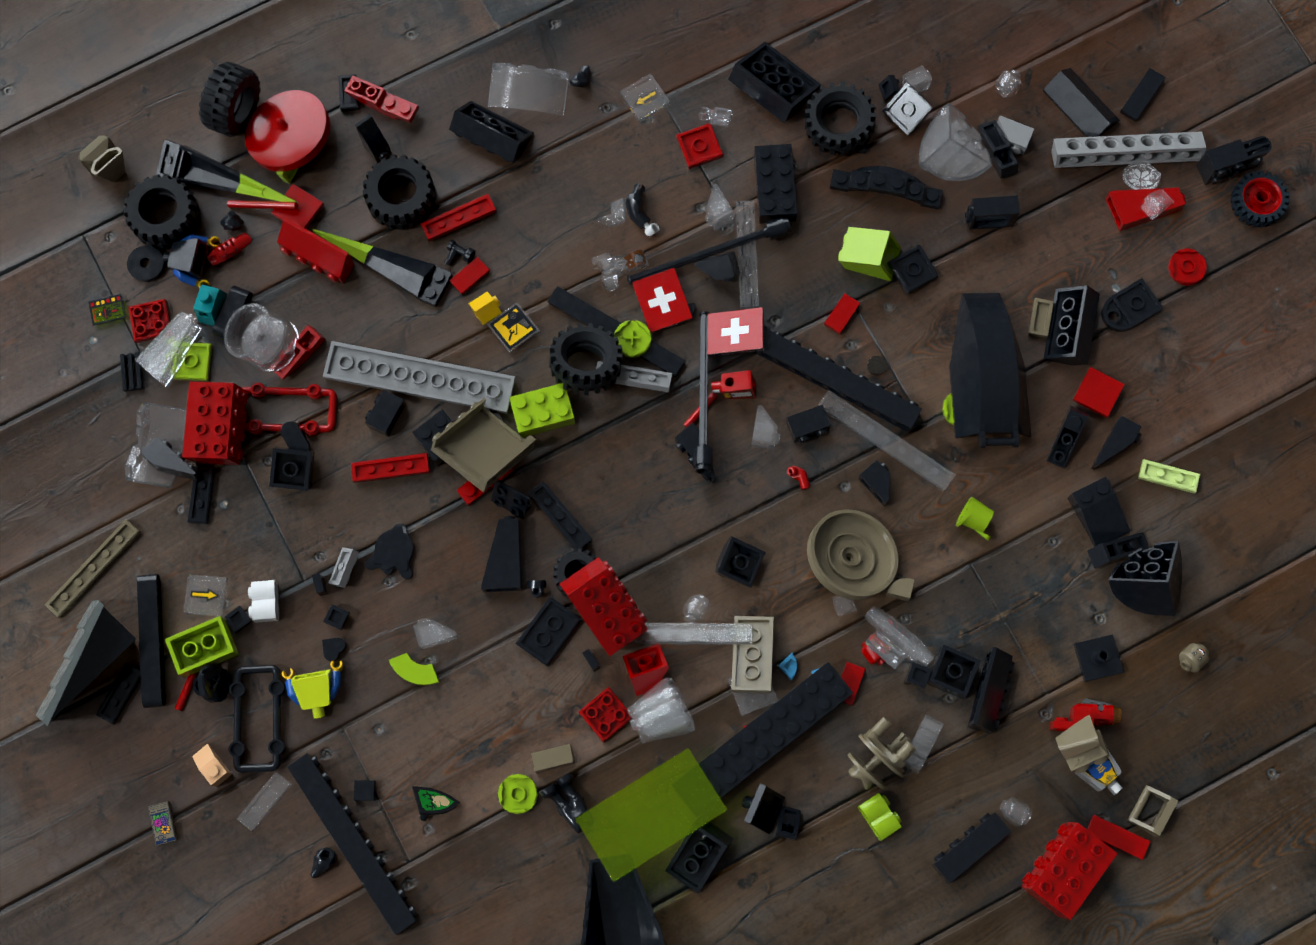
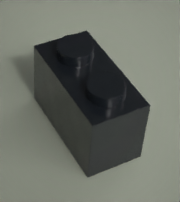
[365,390,406,437]
[786,405,831,443]

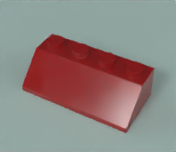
[277,218,355,284]

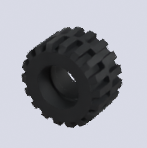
[553,548,597,597]

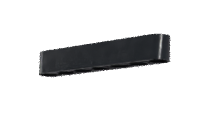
[137,574,166,708]

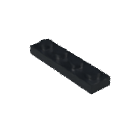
[528,481,592,550]

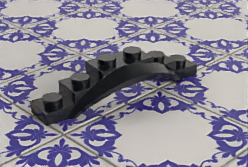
[829,166,943,210]

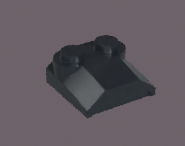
[715,536,766,588]

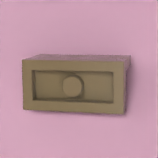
[531,744,575,773]

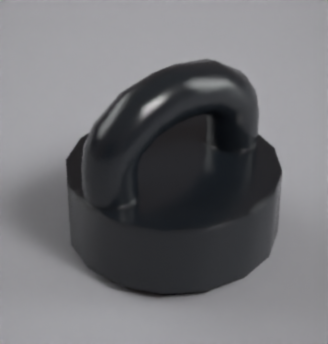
[527,580,547,598]

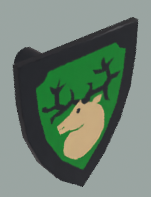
[412,786,460,821]

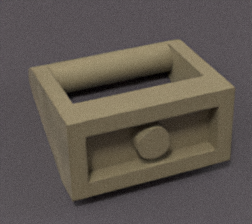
[1128,785,1178,837]

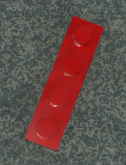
[421,194,496,242]
[351,453,430,483]

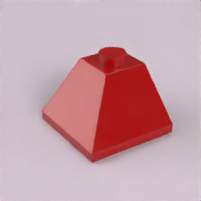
[622,643,669,696]

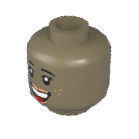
[1179,643,1209,673]

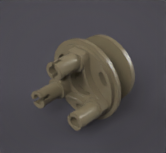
[847,717,917,790]

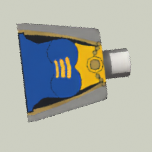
[1074,750,1123,795]

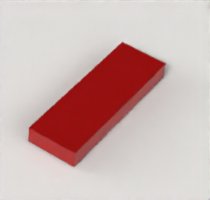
[1087,815,1150,860]

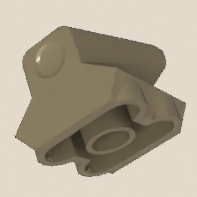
[79,135,125,183]
[1056,715,1110,773]

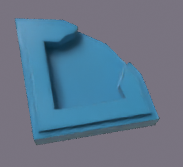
[778,653,797,681]

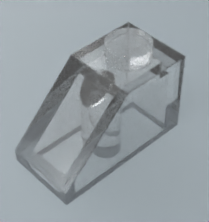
[705,184,735,231]
[751,405,780,450]
[413,618,459,650]

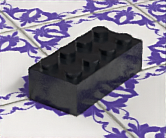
[754,144,797,224]

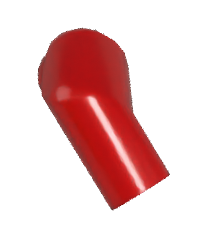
[787,466,810,490]

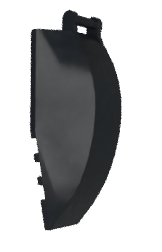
[949,293,1031,448]
[581,854,664,945]

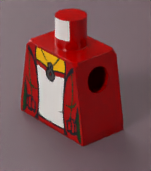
[711,370,756,399]

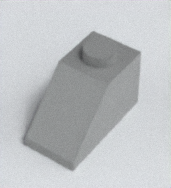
[997,116,1034,155]

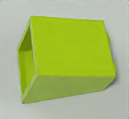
[838,227,901,281]

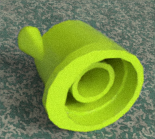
[956,497,994,540]

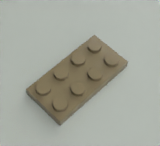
[731,616,774,693]

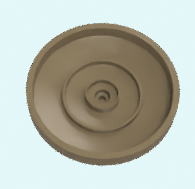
[807,509,898,600]

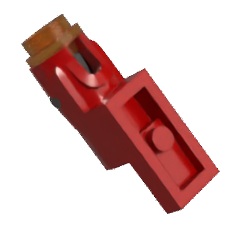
[1050,698,1122,731]

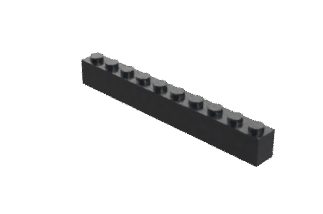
[752,325,922,433]
[287,753,419,935]

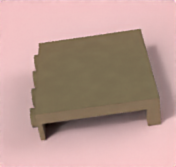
[431,398,536,493]

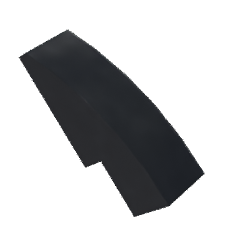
[978,120,1018,179]

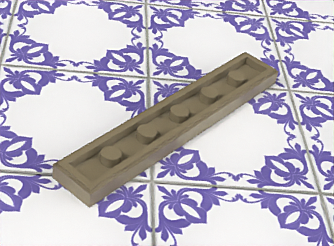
[45,519,141,618]

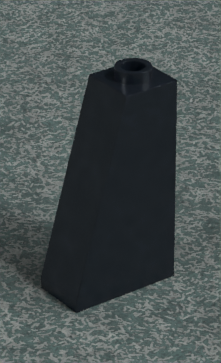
[481,516,522,592]

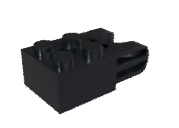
[1196,136,1272,185]

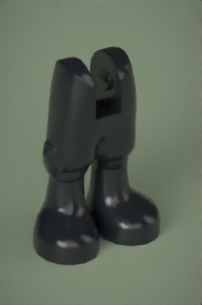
[540,772,594,834]

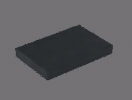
[515,597,582,667]

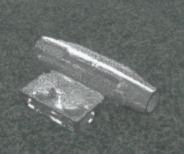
[864,605,935,669]

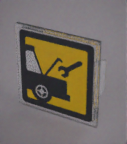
[487,302,540,353]

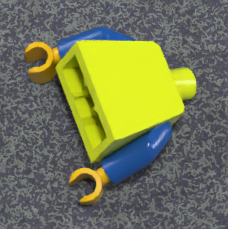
[282,660,343,718]

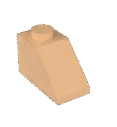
[192,744,232,787]

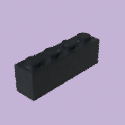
[932,813,1011,884]

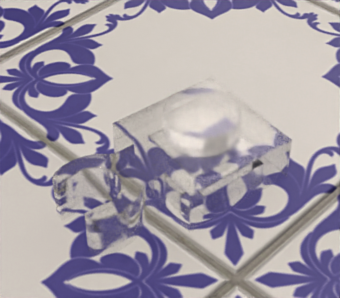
[699,107,733,127]

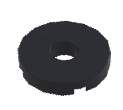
[127,245,165,282]

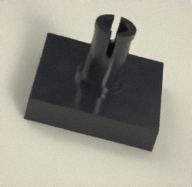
[1073,634,1124,682]
[742,784,785,834]

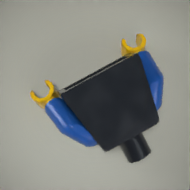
[163,234,220,289]

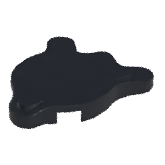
[365,523,414,580]

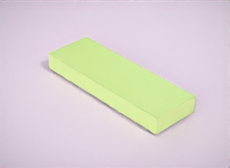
[1138,459,1200,494]

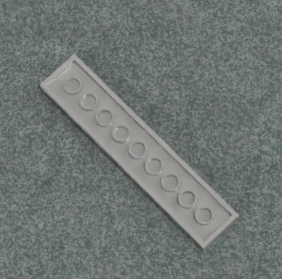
[323,341,516,414]

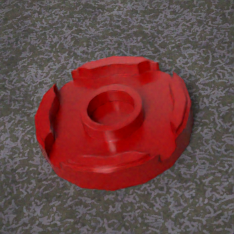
[1168,248,1207,286]

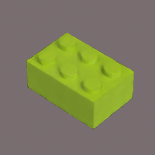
[509,383,575,438]
[165,616,239,678]

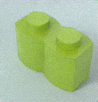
[858,793,902,841]

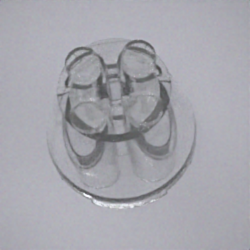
[627,677,695,744]

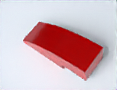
[269,325,326,380]

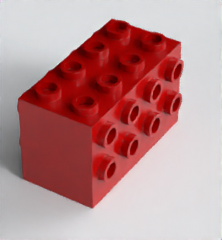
[182,382,248,465]
[560,557,649,657]
[1021,822,1118,920]

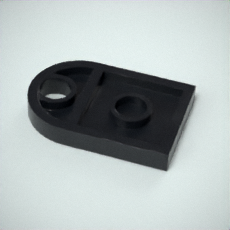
[1101,278,1163,332]

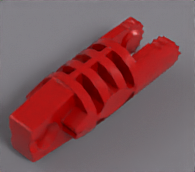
[207,233,251,266]

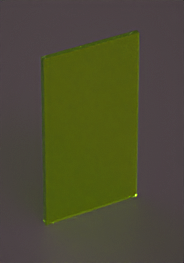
[575,748,727,882]

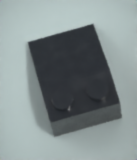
[1067,477,1130,547]
[665,816,734,893]

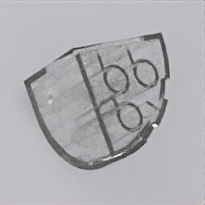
[919,103,991,181]

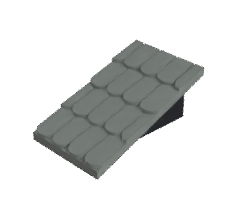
[36,600,136,726]

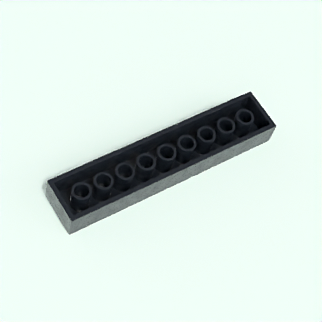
[672,662,853,818]

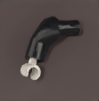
[626,183,659,236]

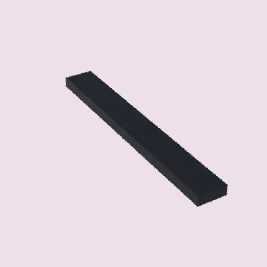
[547,286,685,377]

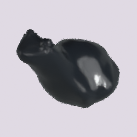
[569,65,590,87]
[311,847,336,878]

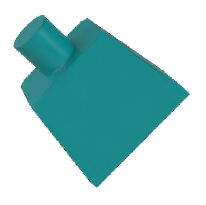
[193,285,228,326]

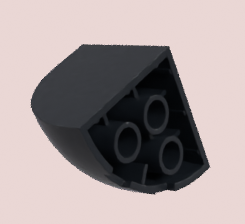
[1109,541,1182,616]

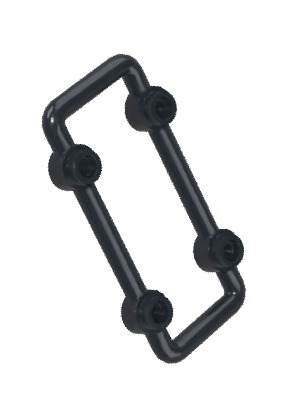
[228,665,286,773]

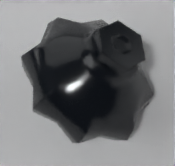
[220,211,244,232]

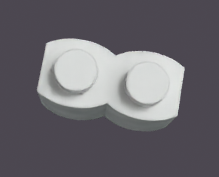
[248,580,279,623]

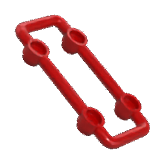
[241,382,337,437]

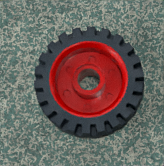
[1230,170,1290,228]

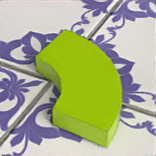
[389,653,439,685]

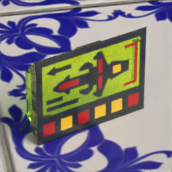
[88,294,126,326]

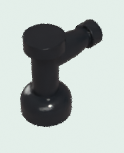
[444,240,476,266]

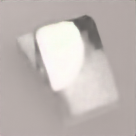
[1141,188,1174,220]

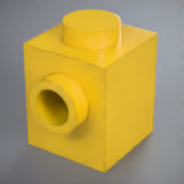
[468,292,502,325]

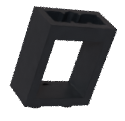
[965,195,1020,230]

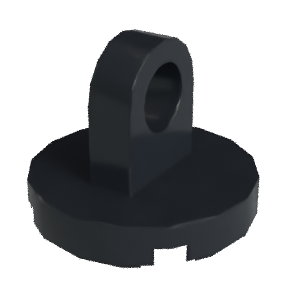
[193,663,231,703]

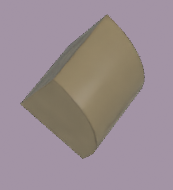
[885,578,914,601]

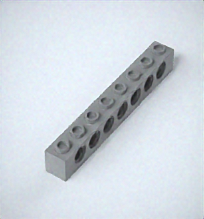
[1051,132,1206,168]

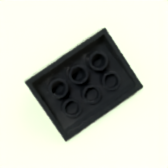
[728,42,821,123]

